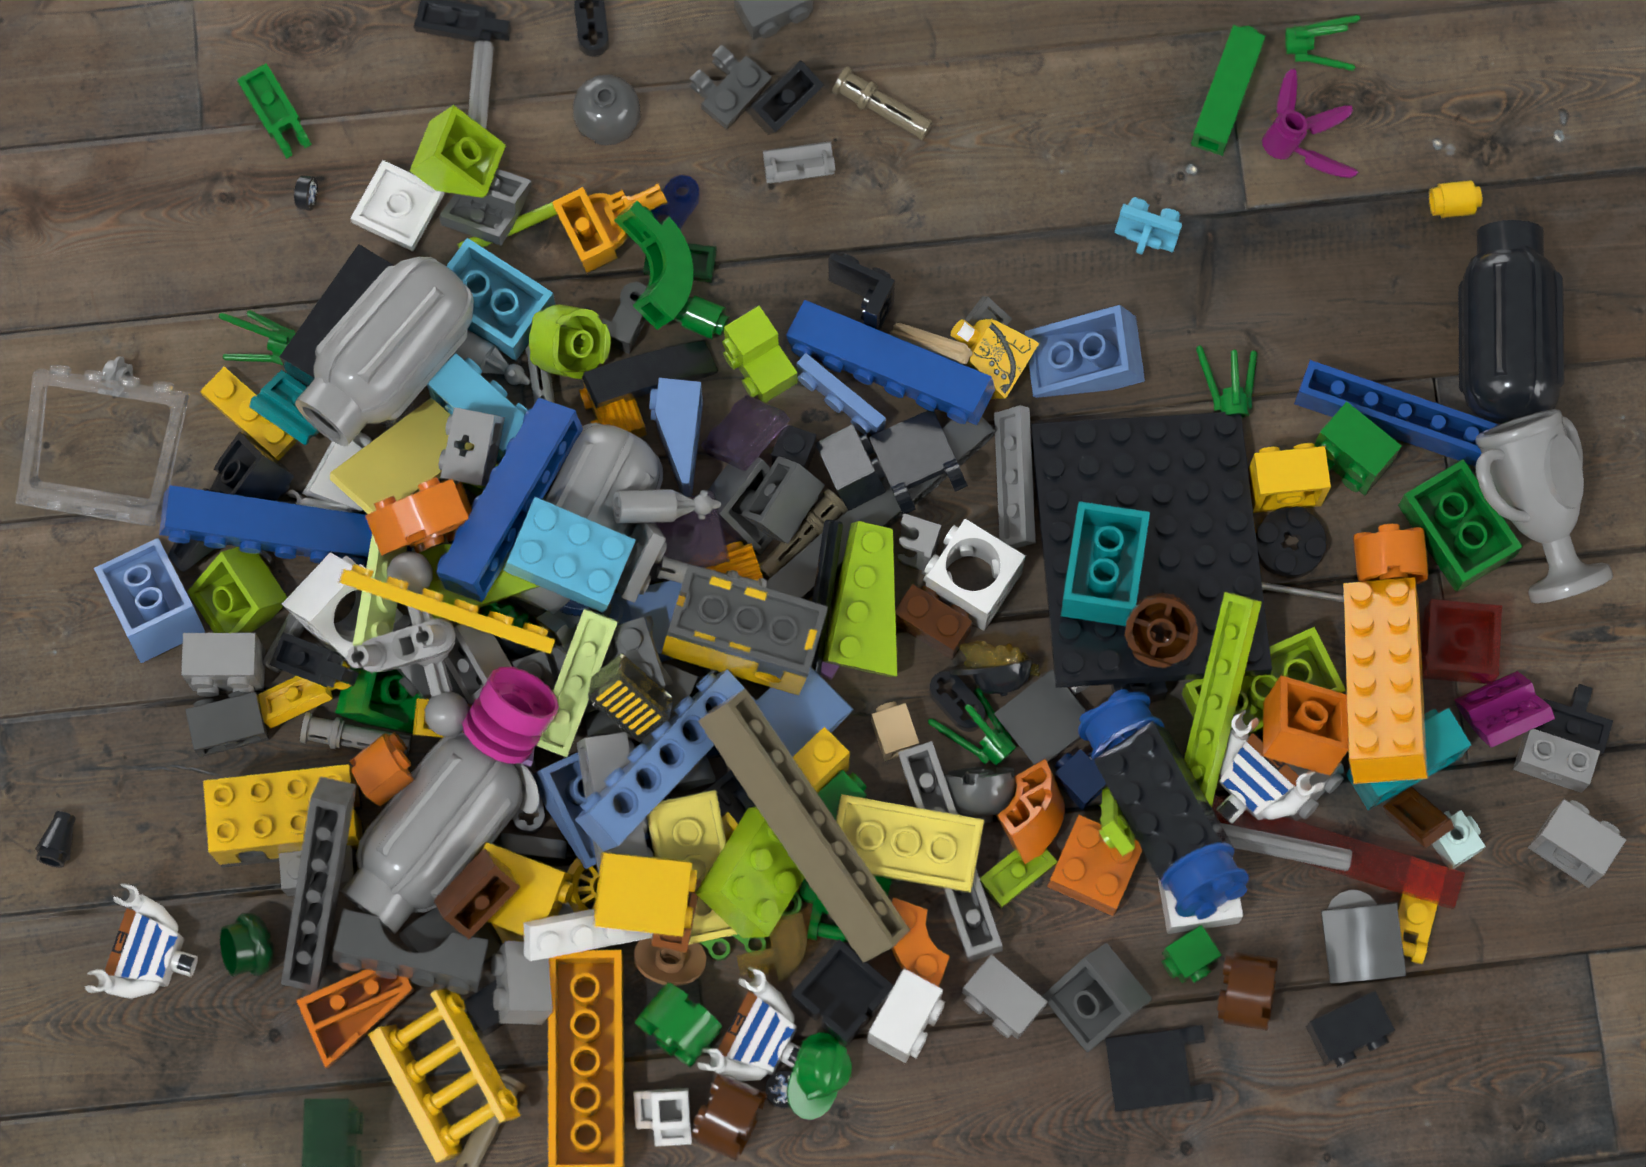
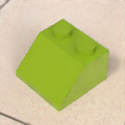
[410,105,506,198]
[187,547,288,633]

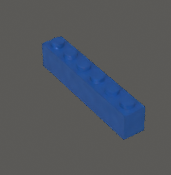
[786,300,995,425]
[1294,360,1499,466]
[436,398,583,603]
[159,485,372,568]

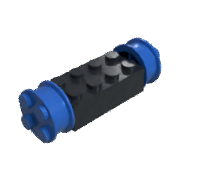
[1078,689,1249,920]

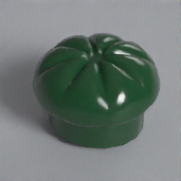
[220,913,274,976]

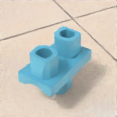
[1114,197,1182,255]

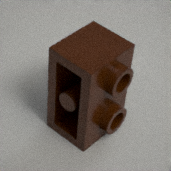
[895,584,973,660]
[433,848,520,939]

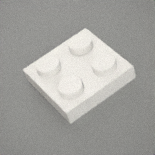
[351,160,445,251]

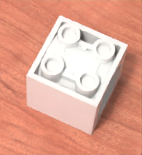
[923,519,1025,631]
[282,552,403,664]

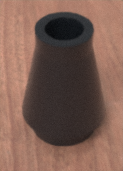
[35,811,76,868]

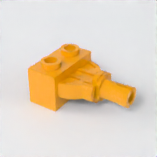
[552,183,667,273]

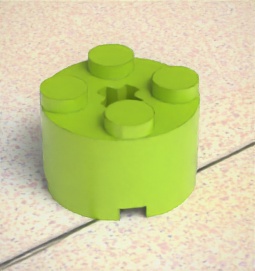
[529,304,611,379]

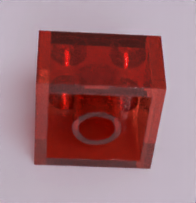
[1422,599,1502,685]

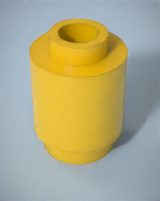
[1429,180,1482,218]

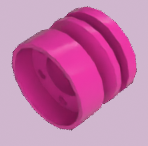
[462,667,559,764]

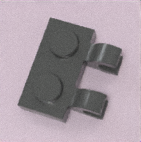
[690,45,772,130]

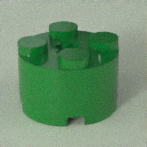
[634,982,722,1068]

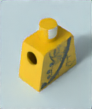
[950,319,1039,399]

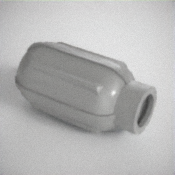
[295,257,474,446]
[508,423,663,618]
[341,732,525,934]

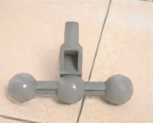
[347,551,470,737]

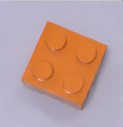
[1263,675,1349,776]
[1047,815,1142,916]

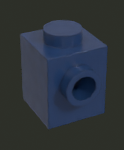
[1054,749,1107,811]

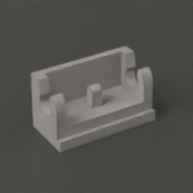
[898,513,941,575]

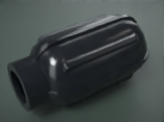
[1458,220,1565,425]

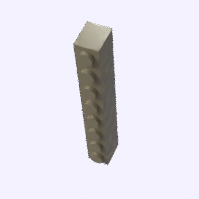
[698,688,910,963]

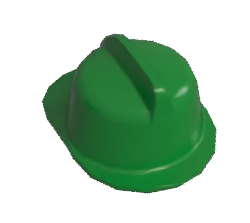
[786,1032,852,1120]

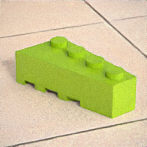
[822,521,897,677]

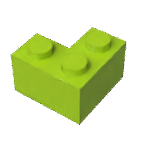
[722,306,798,404]

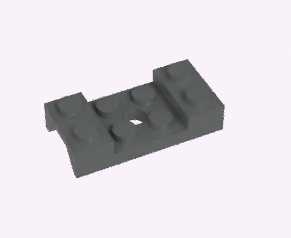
[512,616,673,714]

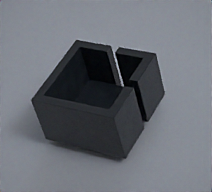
[791,939,894,1047]

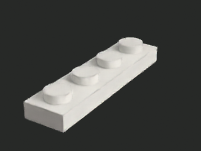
[524,909,652,961]

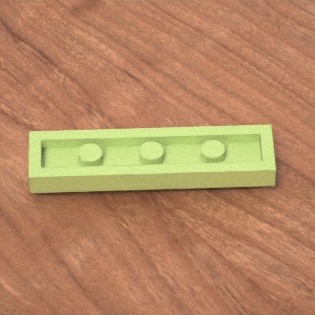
[353,534,407,647]
[537,608,618,757]

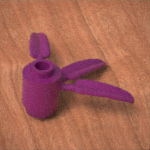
[1262,68,1358,178]

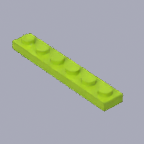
[1184,592,1262,808]

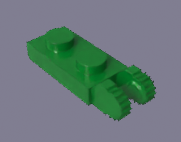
[236,63,311,159]

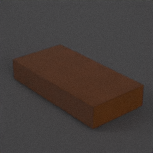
[1383,786,1454,848]

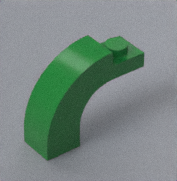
[614,201,693,330]

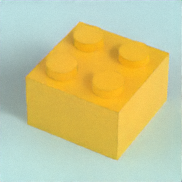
[1248,443,1331,513]

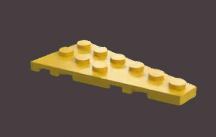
[338,564,555,654]

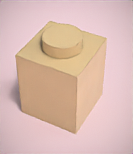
[871,702,919,761]

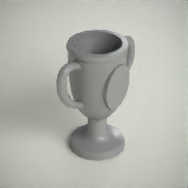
[1476,409,1613,604]

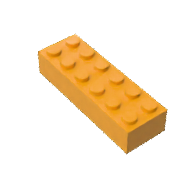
[1343,577,1427,784]
[548,950,625,1167]

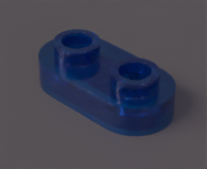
[651,175,700,229]

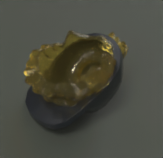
[950,640,1040,696]

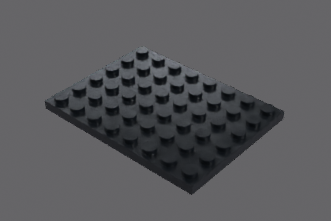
[1031,412,1272,688]

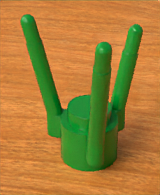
[1285,15,1361,71]
[219,310,296,366]
[1196,345,1257,418]
[928,688,1017,766]

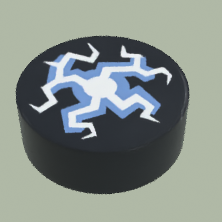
[294,175,318,211]
[765,1071,791,1109]

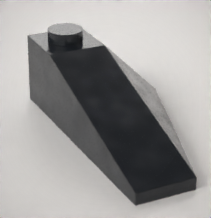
[167,432,295,572]

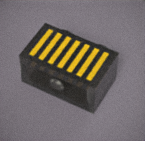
[587,653,673,742]

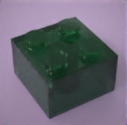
[302,1099,364,1167]

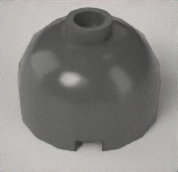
[573,74,641,145]
[944,766,1016,823]

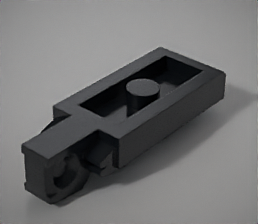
[414,0,512,42]
[270,632,359,688]

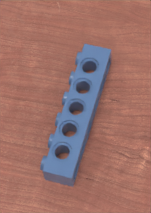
[574,669,756,851]

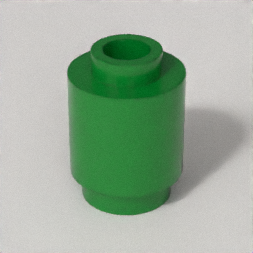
[675,295,729,340]

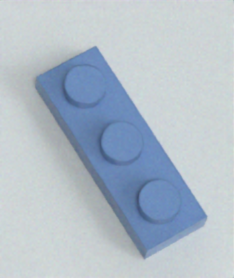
[797,353,886,435]

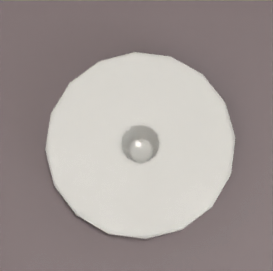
[514,763,539,814]

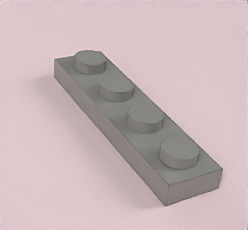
[994,405,1036,549]

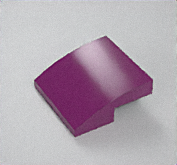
[1454,671,1555,748]

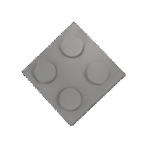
[616,522,666,603]

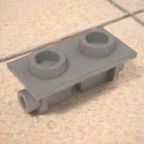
[763,141,835,183]

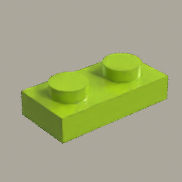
[979,848,1057,909]

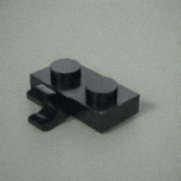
[1534,684,1613,756]

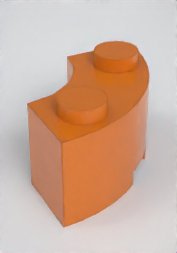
[365,477,469,556]
[349,732,414,807]
[997,759,1065,864]
[891,897,950,987]

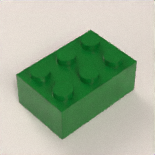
[1398,459,1522,593]

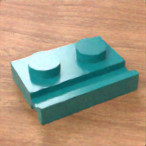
[249,370,319,446]

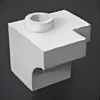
[633,1088,692,1146]

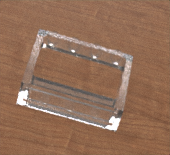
[15,365,190,527]

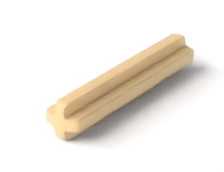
[889,323,972,365]

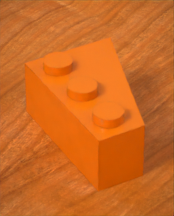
[296,969,415,1069]

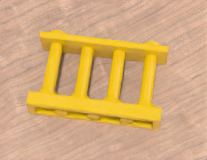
[368,988,521,1163]

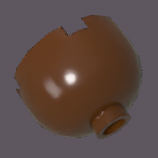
[1125,593,1198,668]

